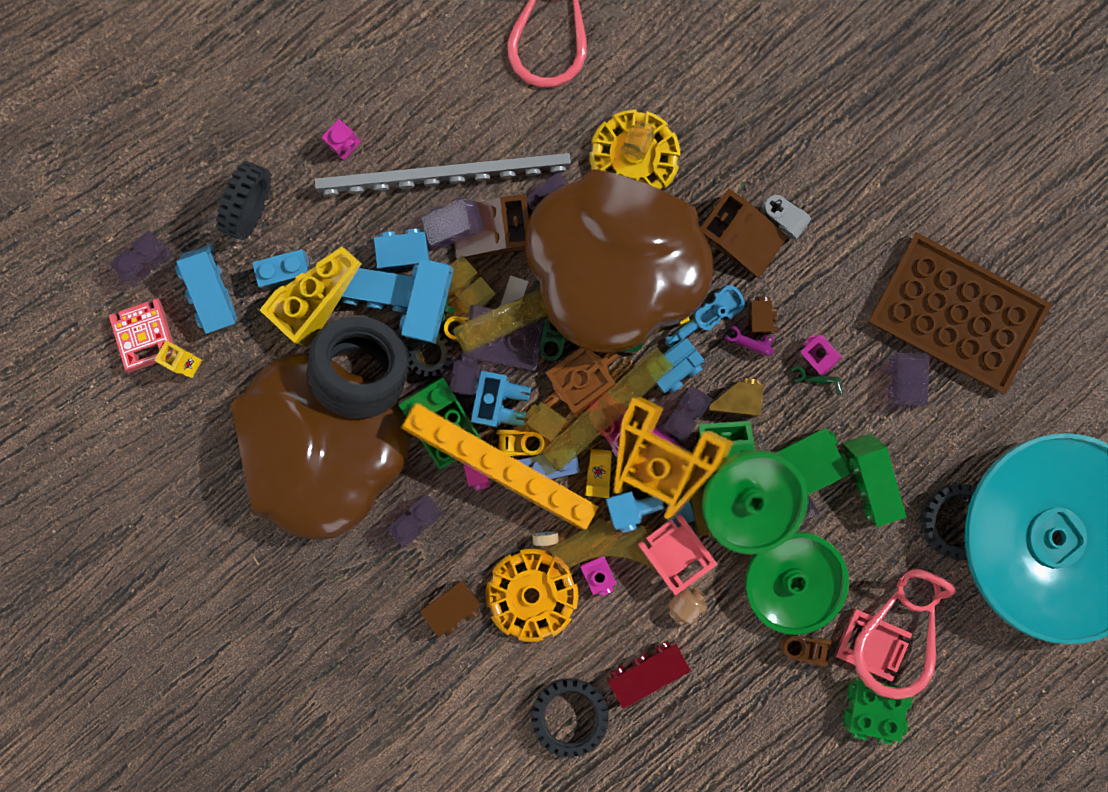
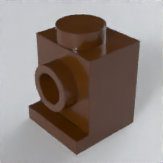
[748,296,778,334]

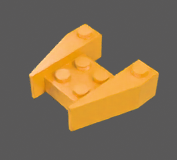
[614,397,734,519]

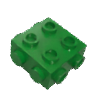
[843,677,913,745]

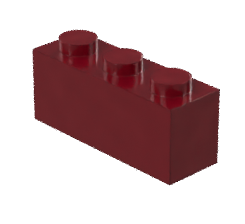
[607,640,691,709]

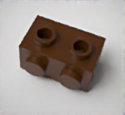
[420,579,482,637]

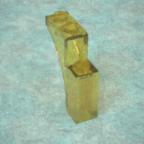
[549,518,660,575]

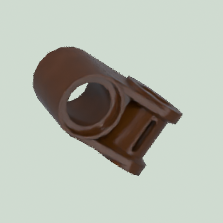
[779,634,832,667]

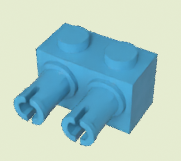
[471,371,531,428]
[605,492,664,533]

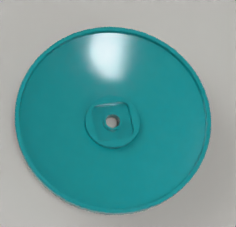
[965,433,1108,644]

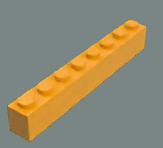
[401,403,598,529]

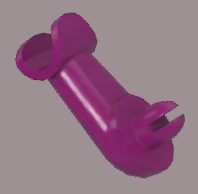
[724,326,774,356]

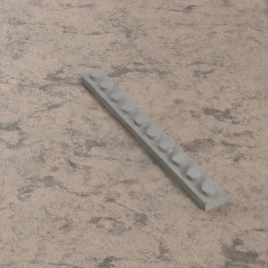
[315,153,571,197]

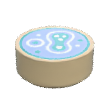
[532,531,559,546]

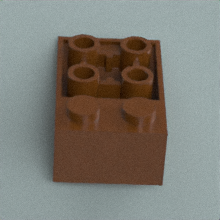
[701,188,788,279]
[451,194,529,259]

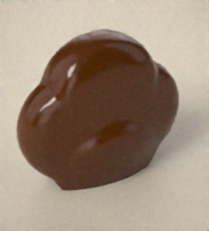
[525,169,713,352]
[231,353,411,540]

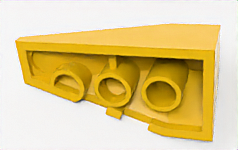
[260,247,362,346]

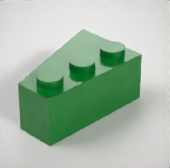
[842,433,906,527]

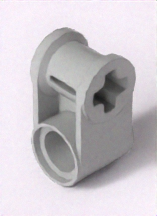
[760,195,811,240]

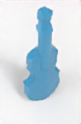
[665,285,745,347]

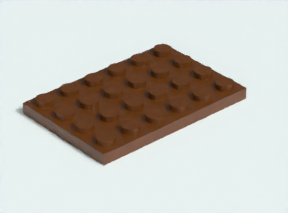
[867,232,1052,395]

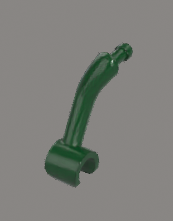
[789,366,843,395]

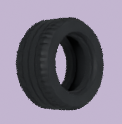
[306,317,410,419]

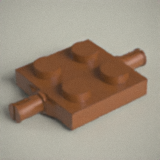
[543,348,620,415]

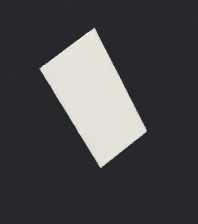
[497,275,528,323]

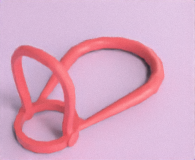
[507,0,587,88]
[853,569,955,699]

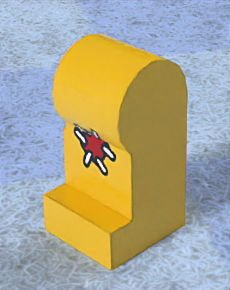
[154,340,202,378]
[585,449,612,498]

